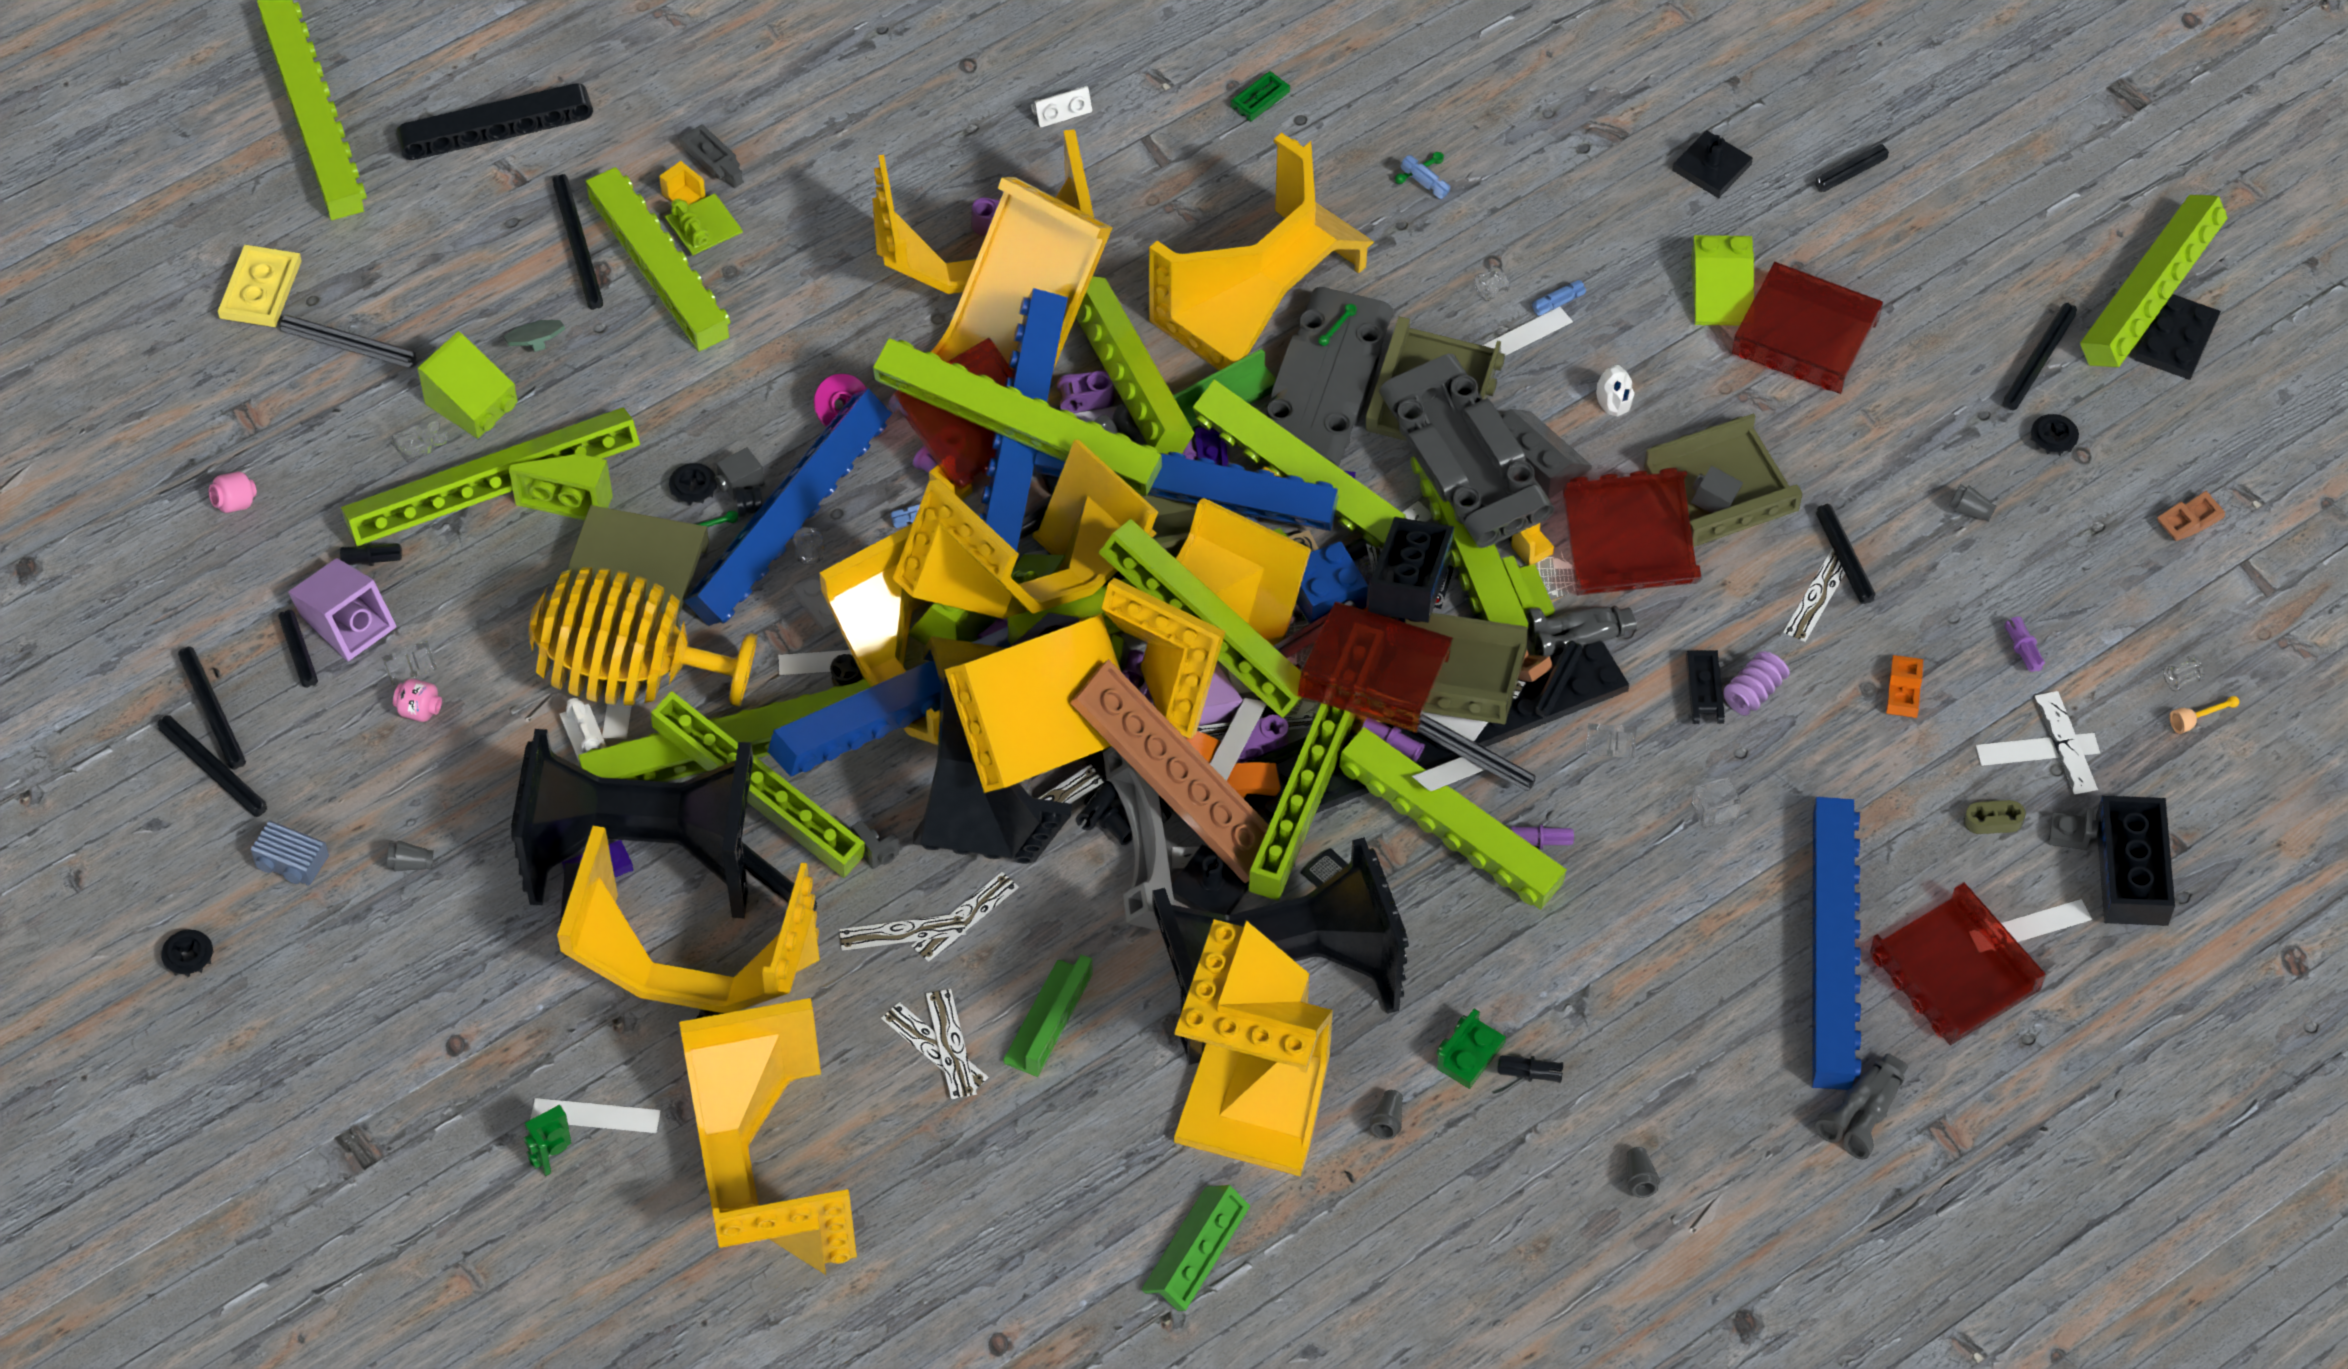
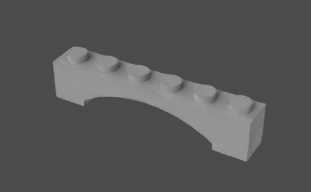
[1103,747,1175,930]

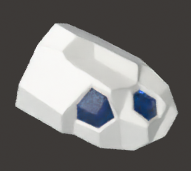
[1596,365,1634,417]

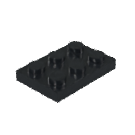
[2135,294,2221,380]

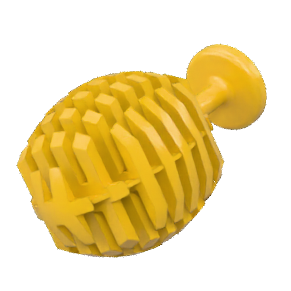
[529,567,758,707]

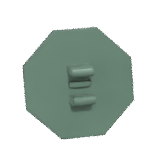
[504,320,565,352]

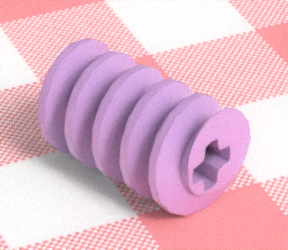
[1723,651,1790,716]

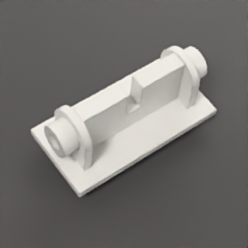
[1031,86,1092,128]
[559,698,607,763]

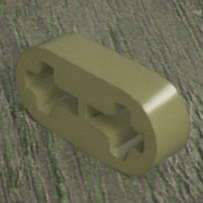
[1964,800,2026,834]

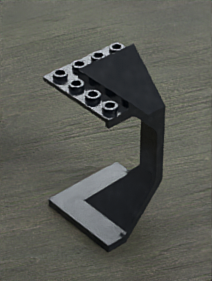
[913,613,1079,864]
[511,729,754,919]
[1152,837,1409,1065]

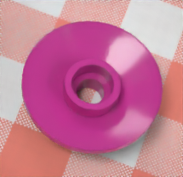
[813,374,867,427]

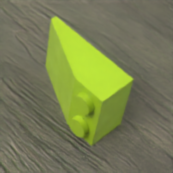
[1691,235,1754,326]
[509,454,613,520]

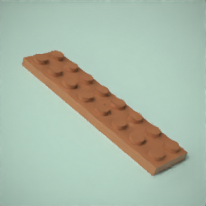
[1070,659,1269,883]

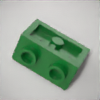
[1436,1008,1506,1089]
[523,1104,572,1176]

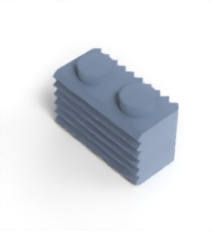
[251,821,329,886]

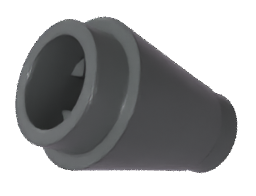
[1949,484,1997,522]
[386,840,434,872]
[1369,1090,1403,1140]
[1627,1147,1660,1198]

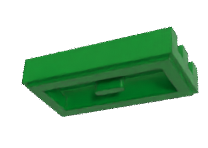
[1230,71,1290,122]

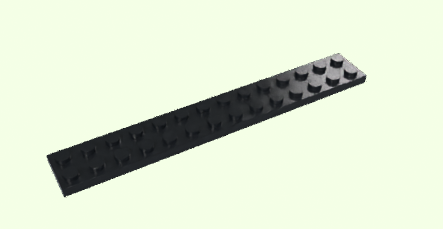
[1244,640,1629,825]

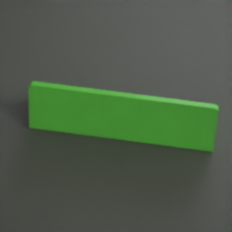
[1173,349,1276,434]
[1004,954,1093,1077]
[1141,1185,1250,1311]

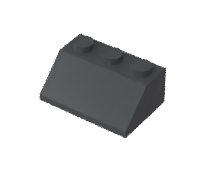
[1501,409,1592,499]

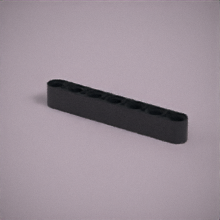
[396,83,593,160]

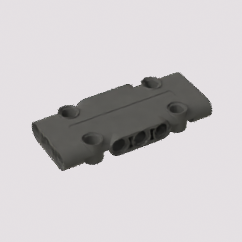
[1267,287,1393,467]
[1379,354,1555,548]

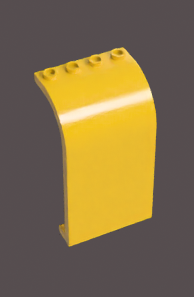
[931,177,1113,387]
[944,613,1120,793]

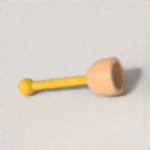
[2169,696,2240,734]

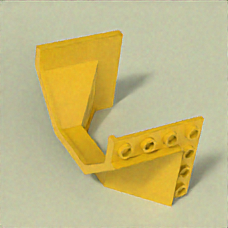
[872,129,1094,294]
[1149,132,1374,371]
[893,439,1158,619]
[1101,498,1311,739]
[819,523,940,745]
[557,826,820,1013]
[1174,919,1333,1177]
[679,998,857,1275]

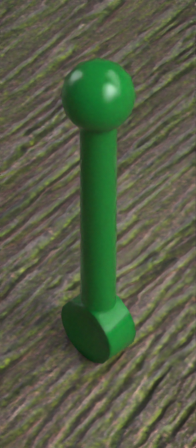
[1394,152,1444,184]
[1318,304,1357,346]
[696,510,738,527]

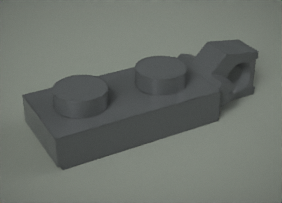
[679,124,744,188]

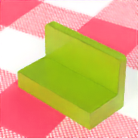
[1502,555,1555,617]

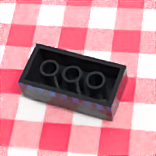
[1368,517,1454,623]
[2096,795,2175,926]

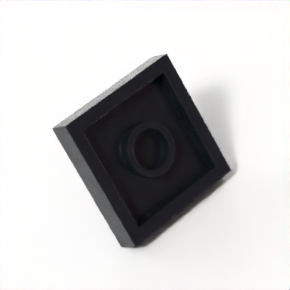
[1672,130,1753,198]
[1172,844,1249,915]

